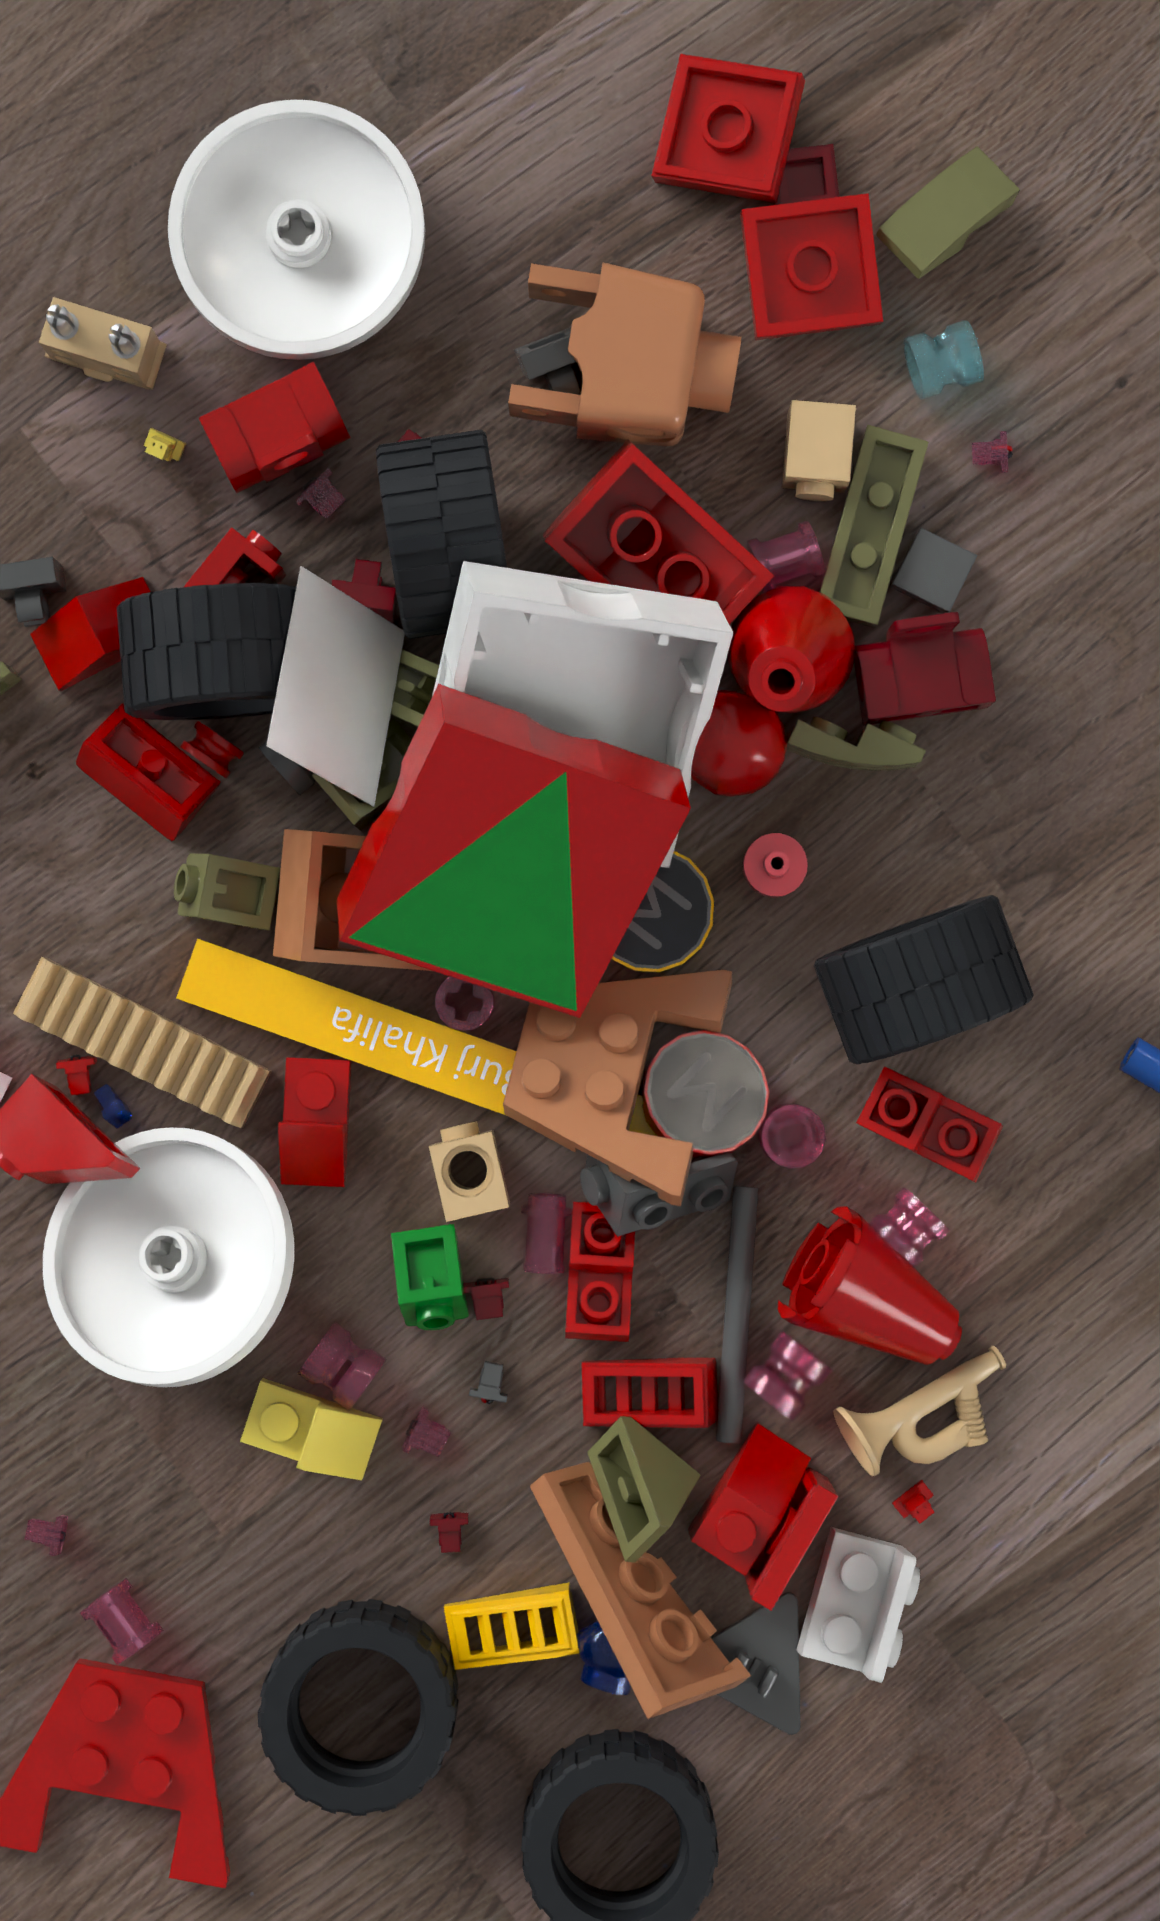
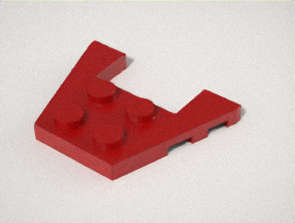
[0,1658,230,1889]

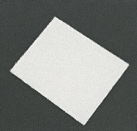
[266,566,405,807]

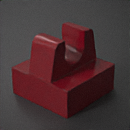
[331,559,397,625]

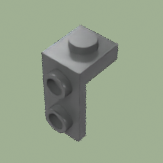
[580,1152,738,1237]

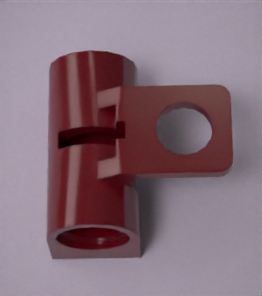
[854,612,996,726]

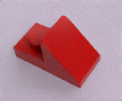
[278,1057,352,1187]

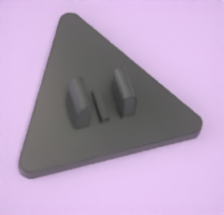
[711,1592,801,1735]

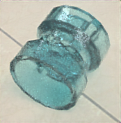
[904,320,984,400]

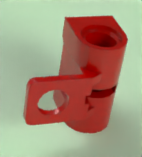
[199,361,351,494]

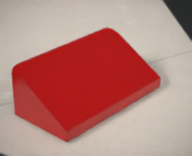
[76,703,221,841]

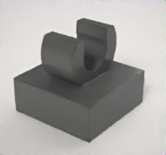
[514,327,581,394]
[0,557,67,627]

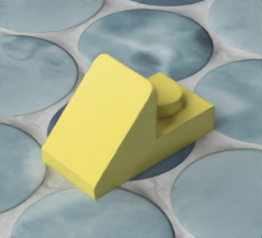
[240,1378,383,1481]

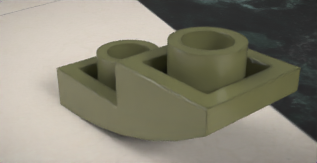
[876,146,1020,279]
[786,717,926,771]

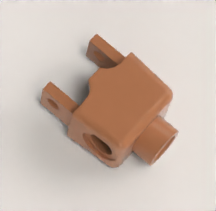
[508,263,742,446]

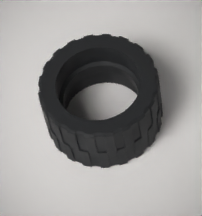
[376,430,507,639]
[117,583,297,720]
[814,895,1034,1065]
[258,1599,459,1816]
[521,1729,719,1921]

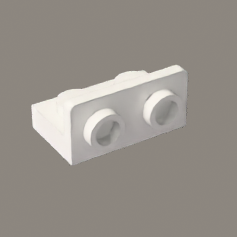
[796,1527,920,1683]

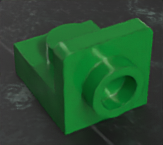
[391,1224,469,1330]

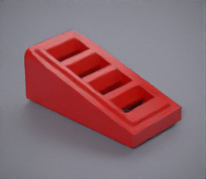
[582,1357,718,1428]

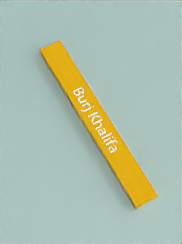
[176,938,656,1136]

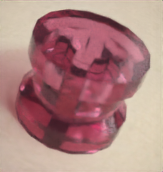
[869,1187,950,1268]

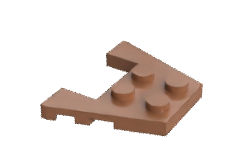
[503,970,732,1206]

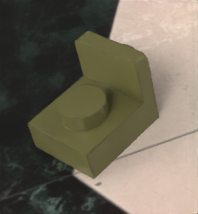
[174,853,280,930]

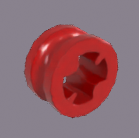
[180,721,244,779]

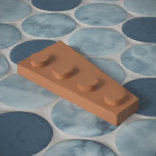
[530,1462,751,1719]

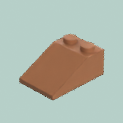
[273,829,432,971]

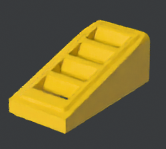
[444,1582,581,1670]

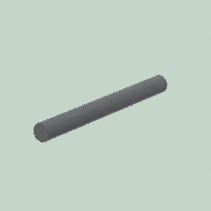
[716,1186,759,1443]

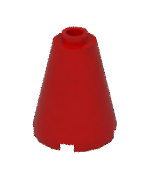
[728,586,855,713]
[777,1206,962,1365]

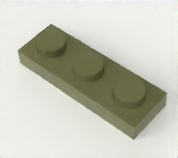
[820,425,929,628]

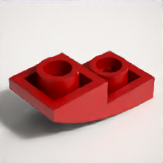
[856,1066,1003,1183]
[565,1202,635,1342]

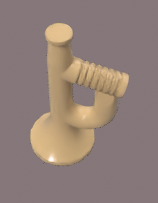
[833,1346,1006,1476]

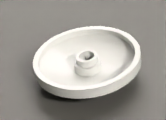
[168,99,425,360]
[43,1127,294,1387]

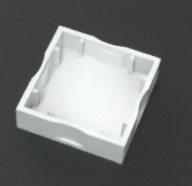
[432,561,733,868]

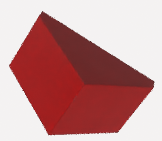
[30,577,151,692]

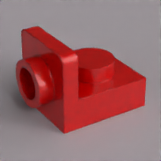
[184,527,286,587]

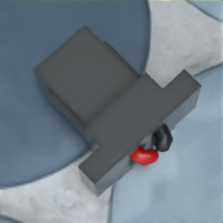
[469,1361,508,1404]

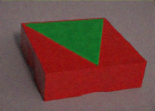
[337,684,691,1018]

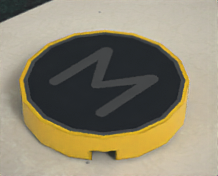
[612,851,714,972]

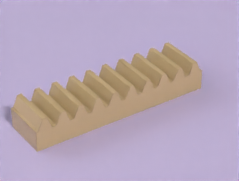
[13,957,272,1128]

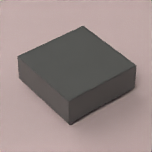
[891,528,978,613]

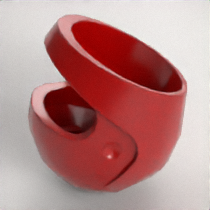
[691,690,787,797]

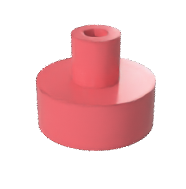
[743,833,808,898]

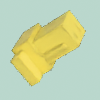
[144,428,186,461]

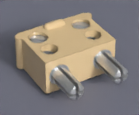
[39,297,167,390]

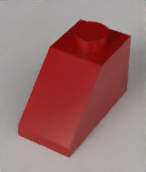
[0,1074,140,1184]
[688,1422,811,1576]

